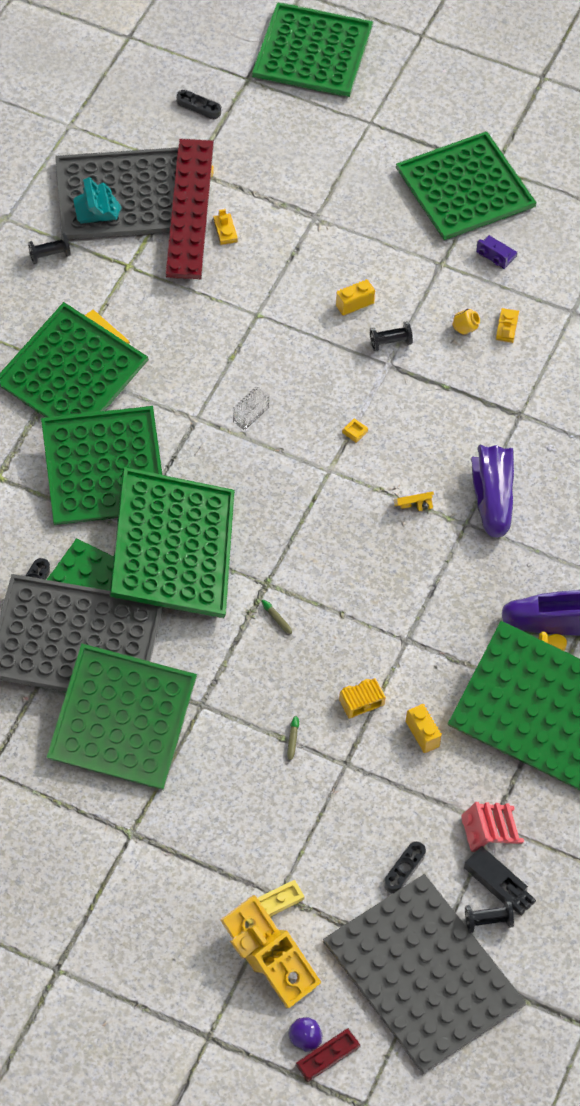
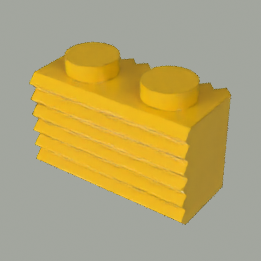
[336,279,375,316]
[339,678,386,719]
[405,704,442,753]

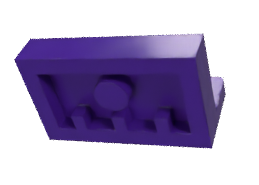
[476,235,517,269]

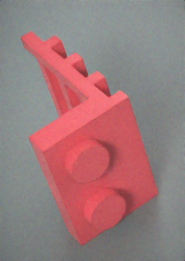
[461,802,524,852]

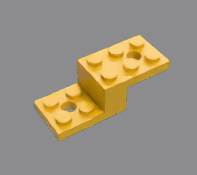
[220,895,322,1008]

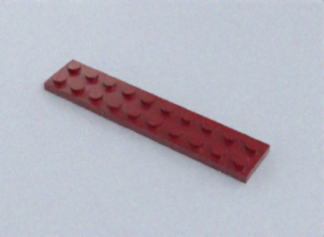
[166,138,214,280]

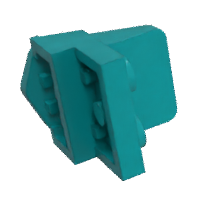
[74,177,122,223]

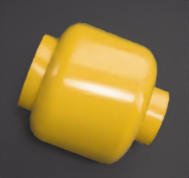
[452,309,480,335]

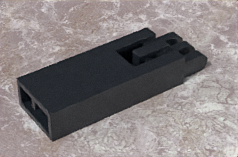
[464,846,536,915]

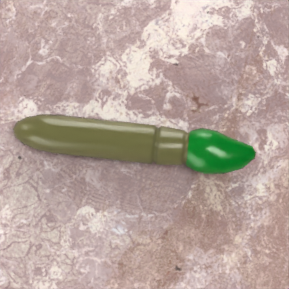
[261,599,292,634]
[287,716,300,760]

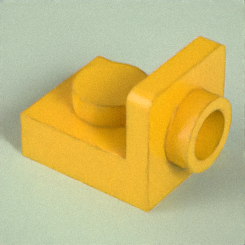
[230,925,267,958]

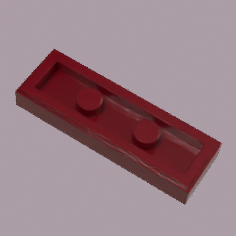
[295,1028,361,1082]

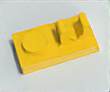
[213,209,238,245]
[496,308,519,343]
[393,491,434,511]

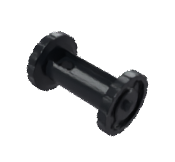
[28,233,71,265]
[369,321,413,351]
[465,900,514,933]

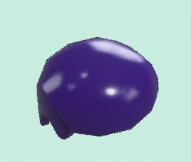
[288,1017,323,1052]

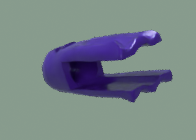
[471,444,514,538]
[501,590,580,636]

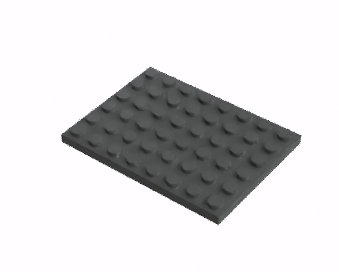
[55,147,178,240]
[0,574,164,692]
[323,873,526,1074]

